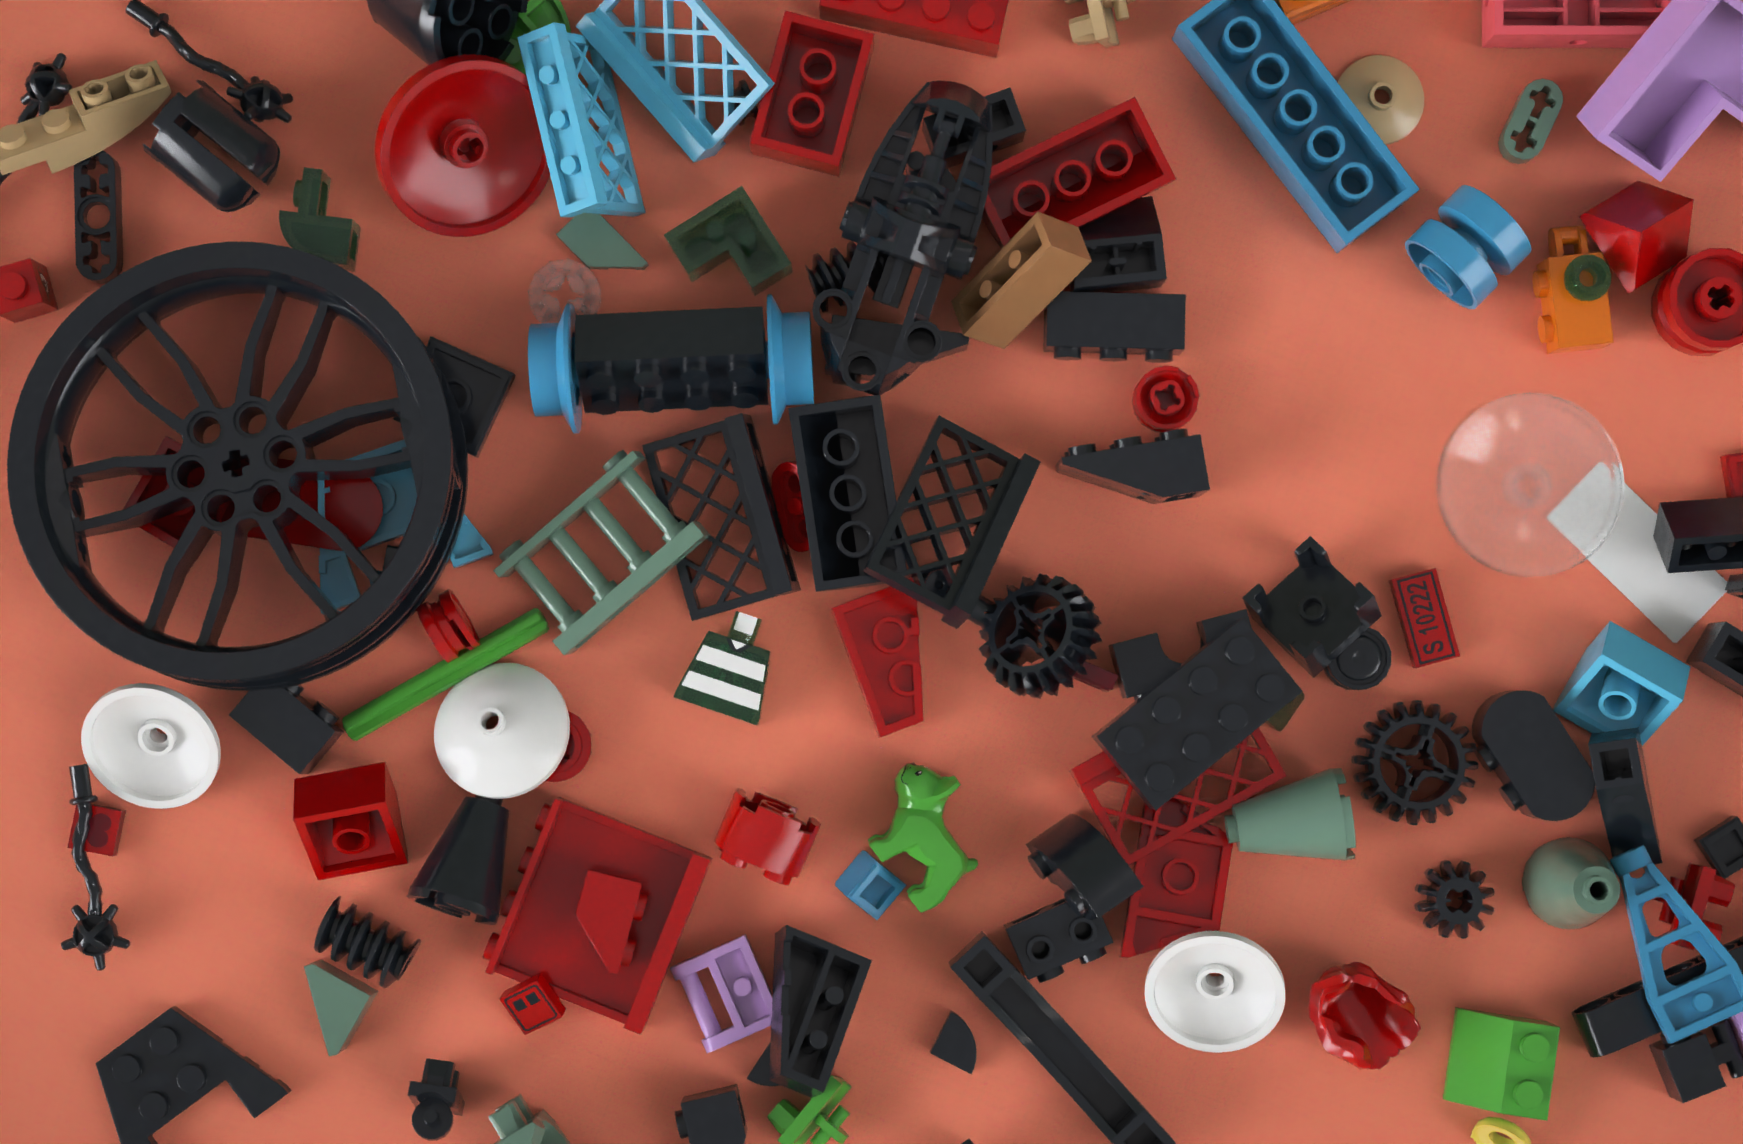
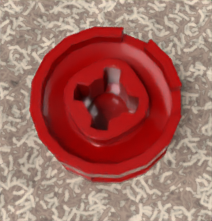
[1132,365,1200,433]
[416,589,481,663]

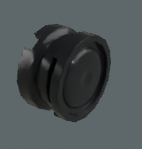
[1324,628,1391,690]

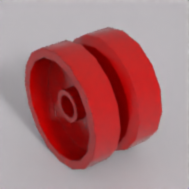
[1651,248,1743,356]

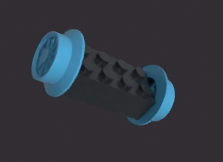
[528,294,814,434]

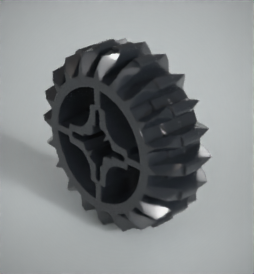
[979,573,1102,699]
[1352,700,1479,825]

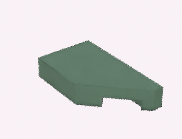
[556,213,649,270]

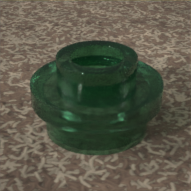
[1564,255,1612,301]

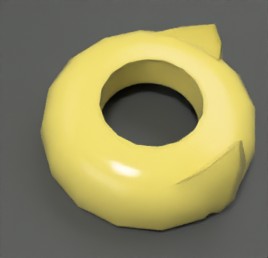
[1470,1117,1531,1144]

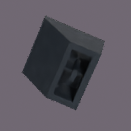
[1069,196,1167,293]

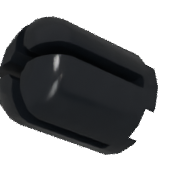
[143,80,280,212]

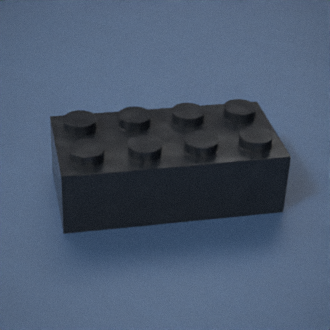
[1092,618,1303,810]

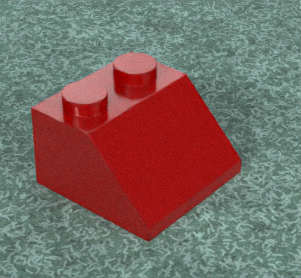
[293,762,408,880]

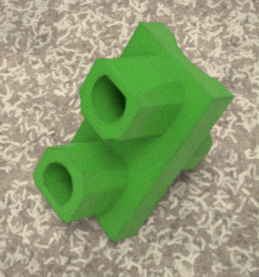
[767,1075,852,1144]

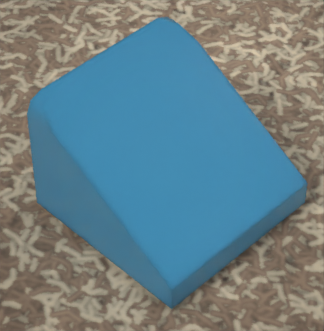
[835,850,906,920]

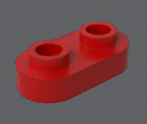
[772,461,810,552]

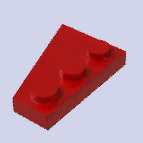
[830,578,924,738]

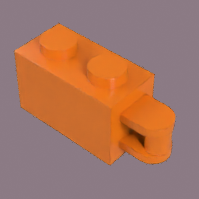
[1532,225,1614,354]

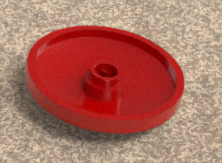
[375,54,550,237]

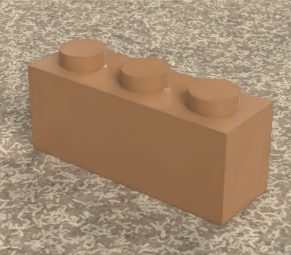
[951,212,1092,349]

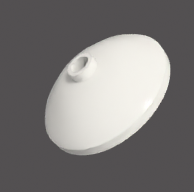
[434,663,570,799]
[81,683,221,809]
[1144,931,1285,1053]

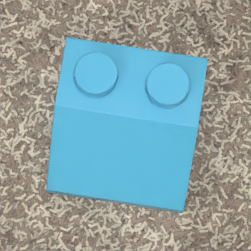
[1553,621,1690,746]

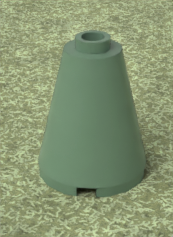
[1224,768,1356,861]
[1522,837,1620,930]

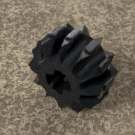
[1414,860,1494,939]

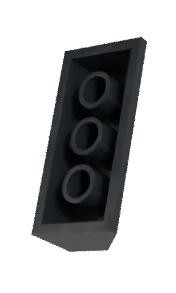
[788,394,908,592]

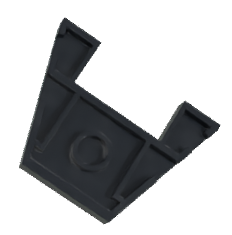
[96,1006,291,1144]

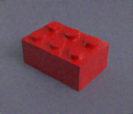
[750,11,874,177]

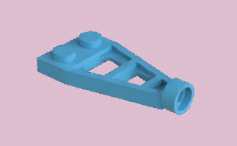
[1610,844,1743,1044]

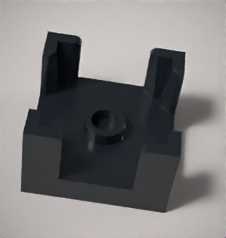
[1242,536,1382,678]

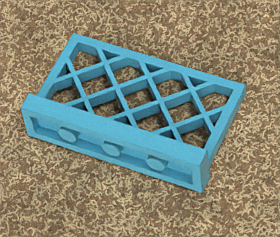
[576,0,775,162]
[517,22,645,218]

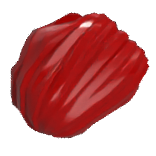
[1309,962,1421,1070]

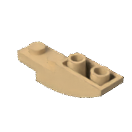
[0,60,172,175]

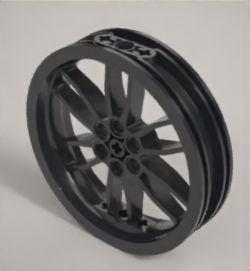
[7,242,468,691]

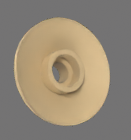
[1337,55,1424,145]

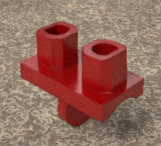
[1652,863,1735,950]

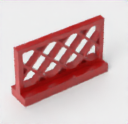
[1070,727,1287,865]

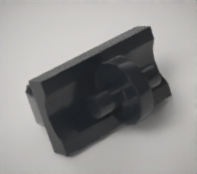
[408,1059,465,1141]

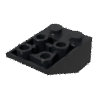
[1055,429,1210,504]

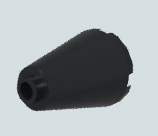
[407,795,509,925]

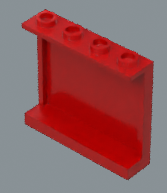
[483,797,712,1035]

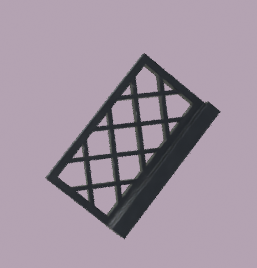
[642,413,801,621]
[863,415,1041,629]

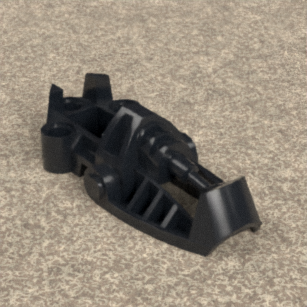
[812,80,993,395]

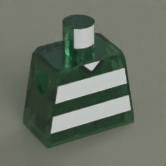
[674,611,771,725]

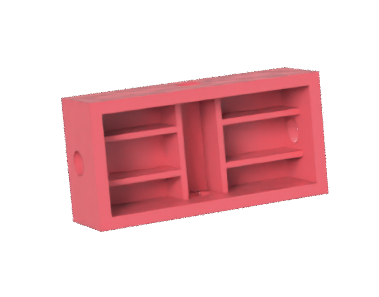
[1482,0,1671,48]

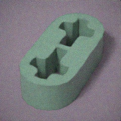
[1498,79,1563,164]

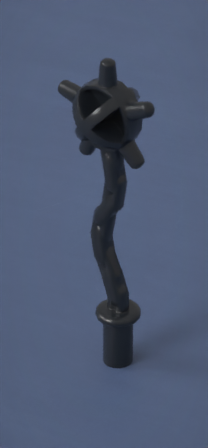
[125,0,293,123]
[0,53,72,185]
[61,764,130,971]

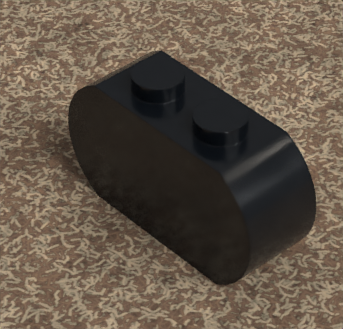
[1472,691,1595,821]

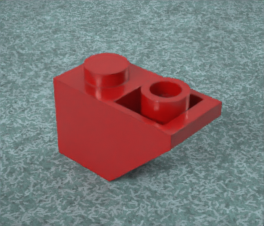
[575,869,648,975]

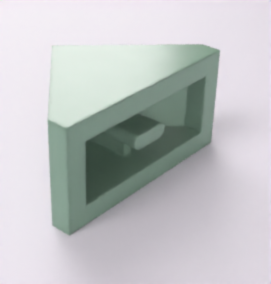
[304,960,378,1057]

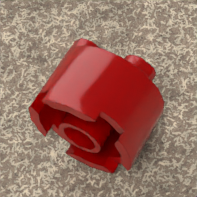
[714,788,821,886]

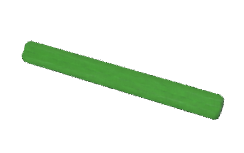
[342,608,549,741]

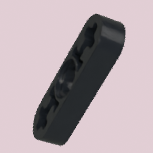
[74,151,123,284]

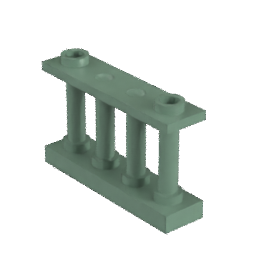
[493,450,711,655]

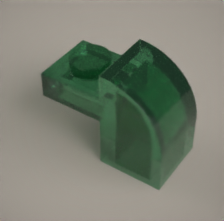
[279,167,361,272]

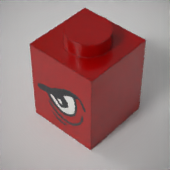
[0,258,59,323]

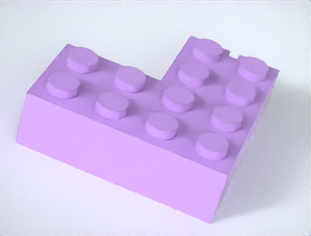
[1576,0,1743,182]

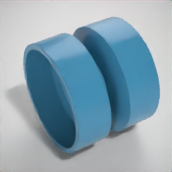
[1405,185,1532,309]

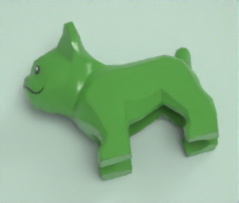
[868,763,978,913]

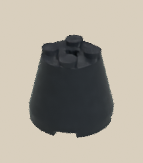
[367,0,528,65]

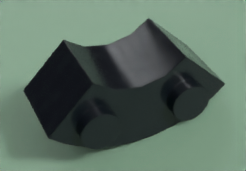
[1026,814,1144,920]

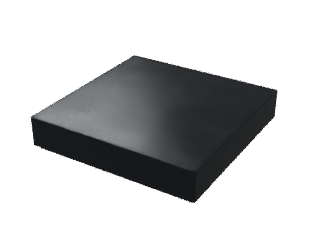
[393,337,516,458]

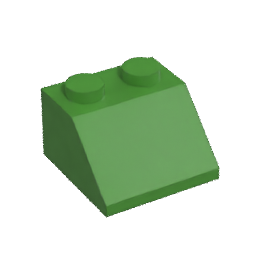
[1443,1007,1560,1121]

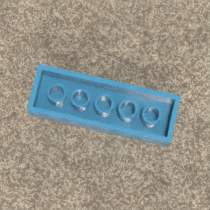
[1172,0,1420,253]

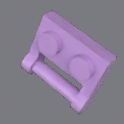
[670,934,773,1053]

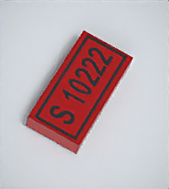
[1389,568,1460,668]

